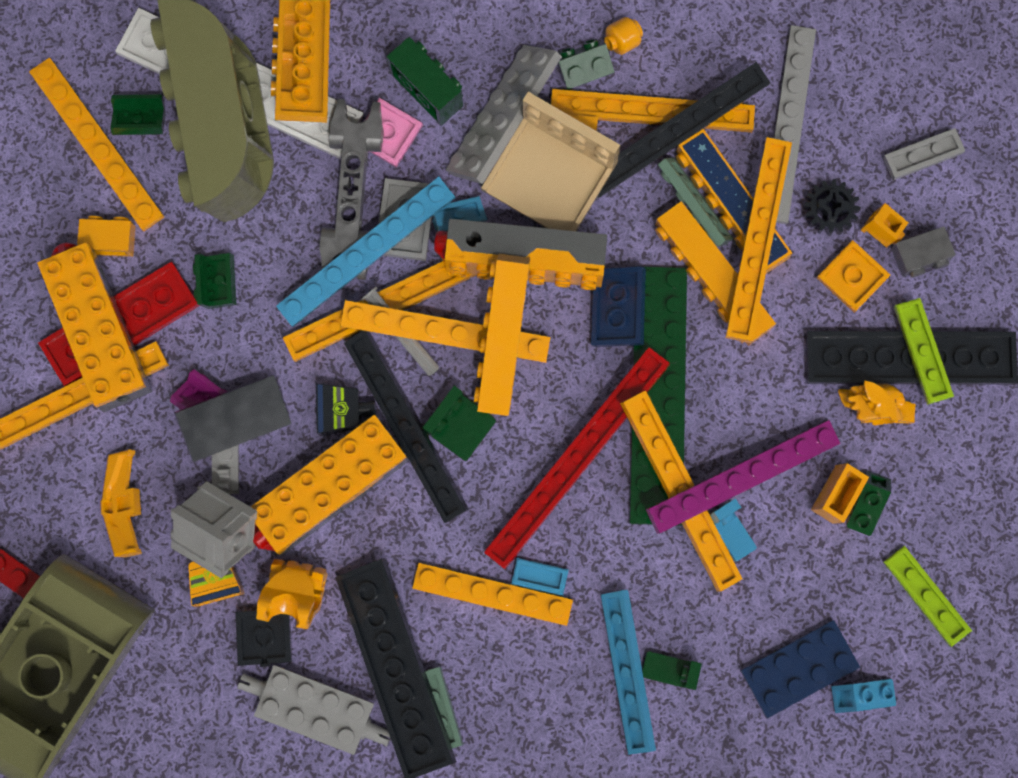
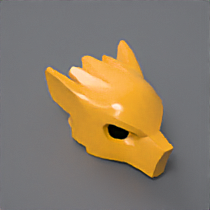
[838,380,916,425]

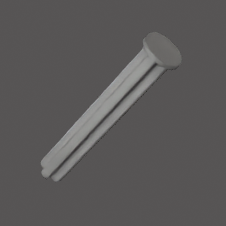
[360,286,439,376]

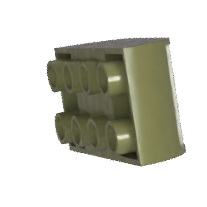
[150,0,274,222]
[0,554,156,778]

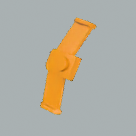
[100,449,142,557]

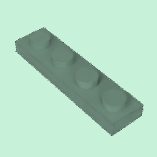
[658,158,733,247]

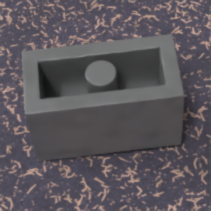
[891,226,956,278]

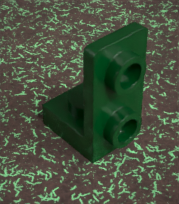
[847,470,891,536]
[642,651,702,690]

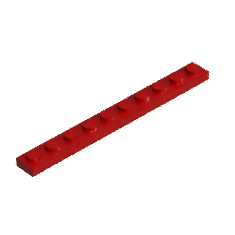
[484,347,670,570]

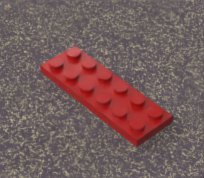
[38,261,199,386]

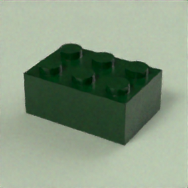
[386,37,463,126]

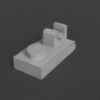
[212,445,239,494]

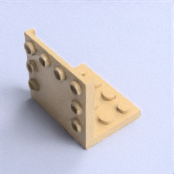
[481,92,620,231]

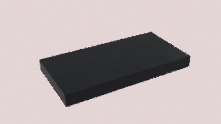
[174,375,292,462]

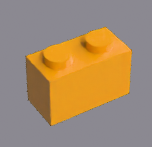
[77,216,136,257]
[811,463,869,524]

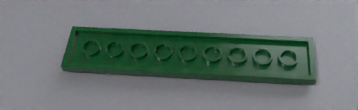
[630,267,687,526]

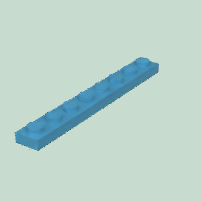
[276,177,455,327]

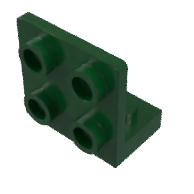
[423,386,496,462]

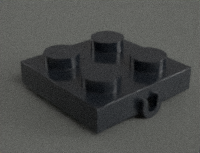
[235,611,292,667]

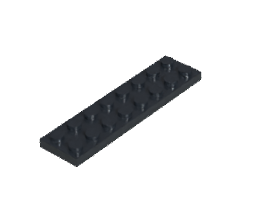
[806,331,1018,385]
[335,558,457,778]

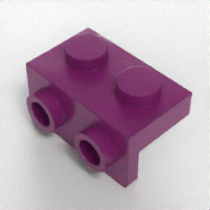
[170,369,228,409]

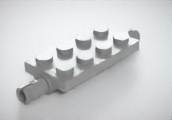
[237,665,390,755]

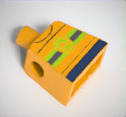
[188,562,245,607]

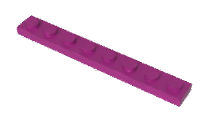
[646,420,840,534]

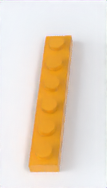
[412,563,573,626]

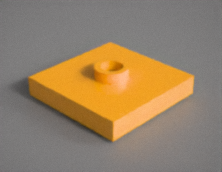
[817,240,891,313]

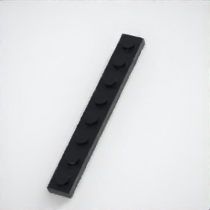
[597,62,770,199]
[344,331,469,523]

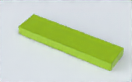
[894,298,954,405]
[883,546,972,647]

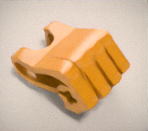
[256,559,328,629]

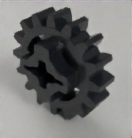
[803,179,861,236]

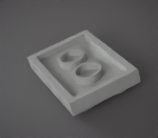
[379,178,432,261]

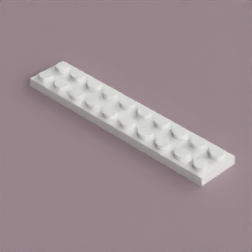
[115,8,364,160]

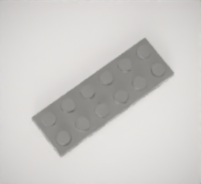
[446,45,562,184]

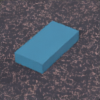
[511,558,569,596]

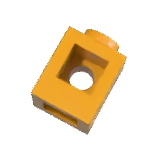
[861,203,909,248]

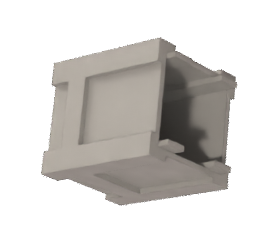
[171,481,257,578]

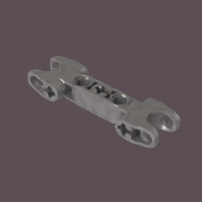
[319,99,384,280]

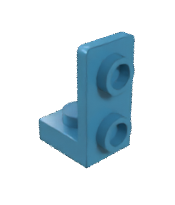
[710,498,757,562]
[831,679,896,713]

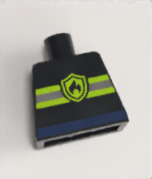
[316,384,376,436]

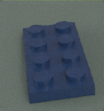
[740,620,861,719]

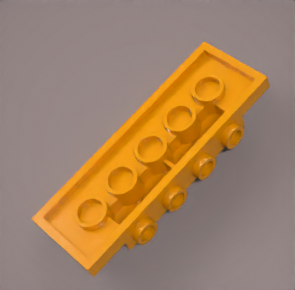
[271,0,330,123]

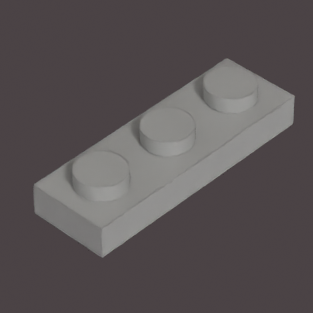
[883,128,965,181]

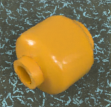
[604,17,643,55]

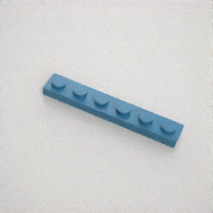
[601,590,656,755]

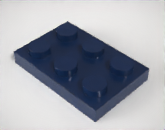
[591,266,646,347]

